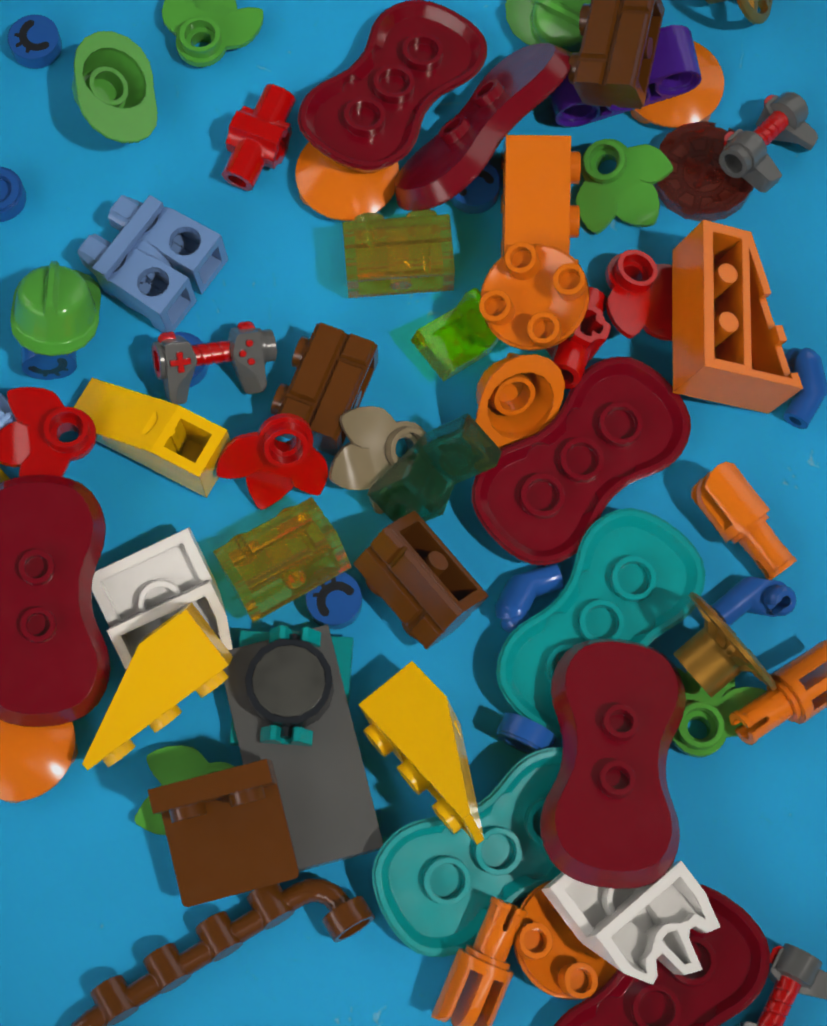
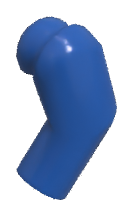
[783,348,827,429]
[495,563,564,633]
[710,576,796,626]

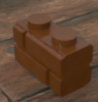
[568,0,665,109]
[271,322,379,456]
[353,510,489,650]

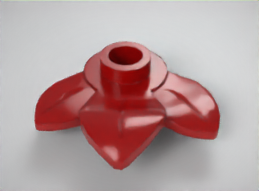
[605,250,672,341]
[0,387,97,477]
[216,413,328,510]

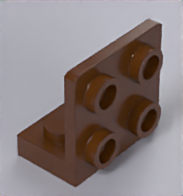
[148,759,300,907]

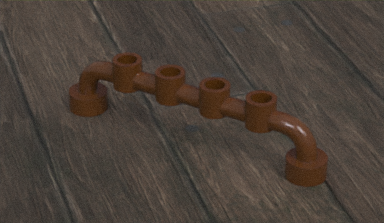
[71,878,375,1026]

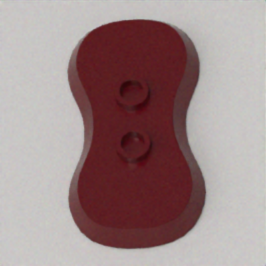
[298,0,487,173]
[394,43,572,211]
[472,356,691,565]
[0,475,110,727]
[540,639,686,889]
[554,884,770,1026]

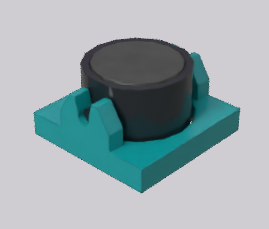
[230,625,354,746]

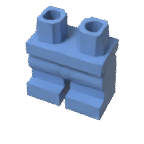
[78,195,229,333]

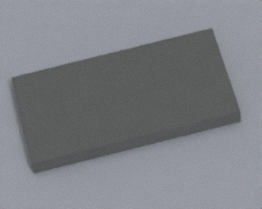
[223,625,383,872]

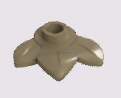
[329,406,431,514]

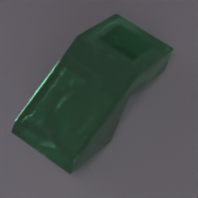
[367,413,502,522]

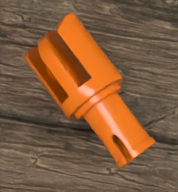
[691,462,797,579]
[729,640,827,745]
[431,896,527,1026]

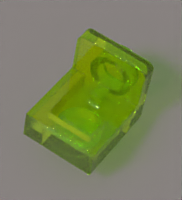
[410,288,499,382]

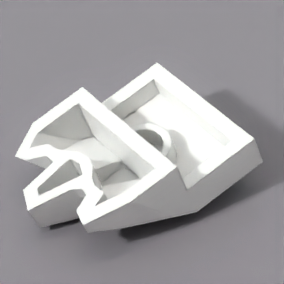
[92,527,233,670]
[541,861,720,985]

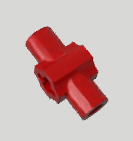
[222,84,296,191]
[545,287,611,389]

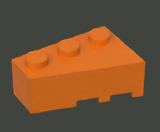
[501,135,581,263]
[672,220,803,414]

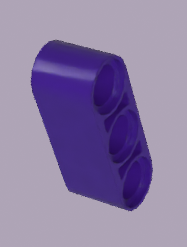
[550,25,701,127]

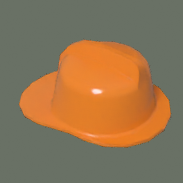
[472,353,565,466]

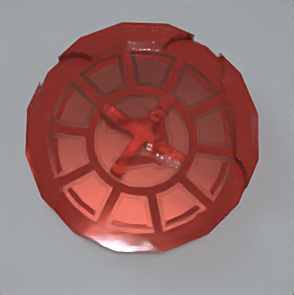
[654,121,753,222]

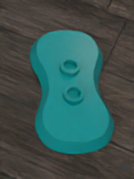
[496,508,705,739]
[372,747,563,957]

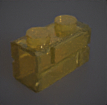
[343,209,455,298]
[213,497,352,623]

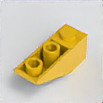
[73,378,231,498]
[82,602,233,771]
[358,661,484,845]

